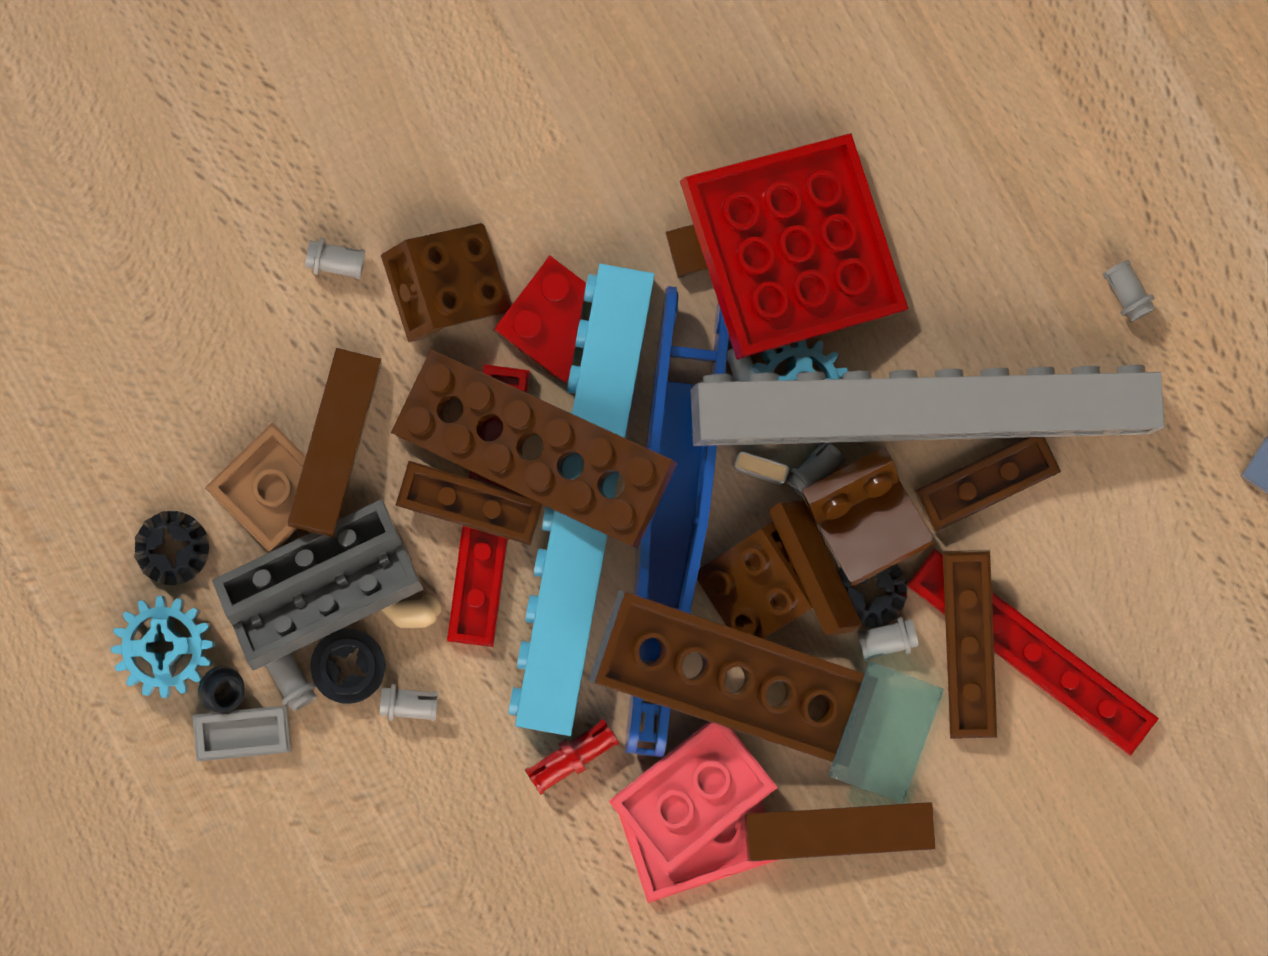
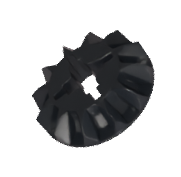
[134,511,209,585]
[838,564,907,627]
[310,629,386,704]

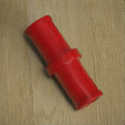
[524,719,619,795]

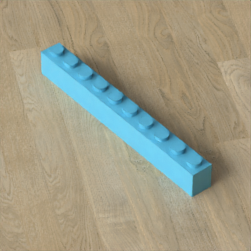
[508,263,655,736]

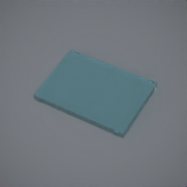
[828,661,944,803]

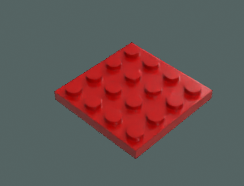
[680,133,908,360]

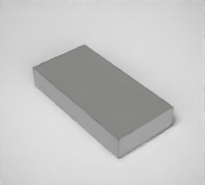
[192,705,292,762]

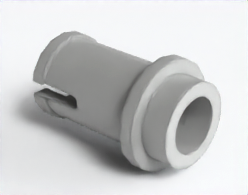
[305,238,366,280]
[1103,260,1156,322]
[787,443,846,499]
[857,617,919,661]
[264,653,317,712]
[379,684,438,721]

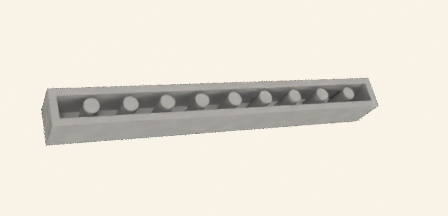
[690,365,1165,446]

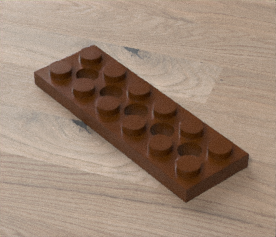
[391,349,677,549]
[589,590,877,767]

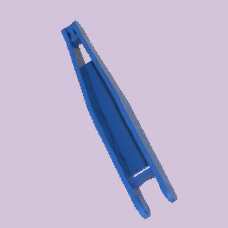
[625,286,729,757]

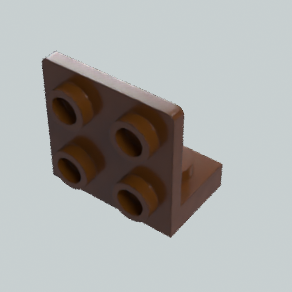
[381,223,510,343]
[802,446,934,585]
[697,522,812,639]

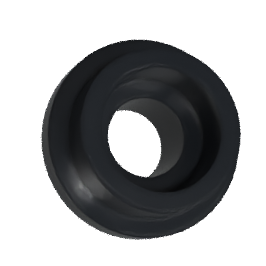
[198,666,245,712]

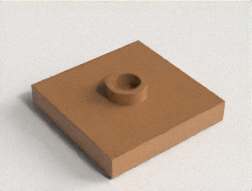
[205,422,306,552]

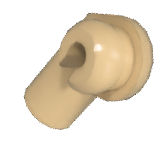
[381,594,442,628]

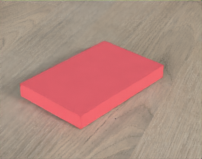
[608,721,778,875]
[619,801,777,903]

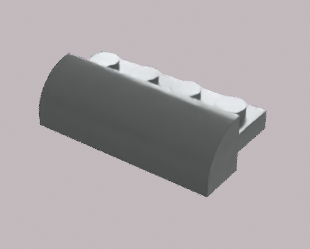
[212,499,424,671]

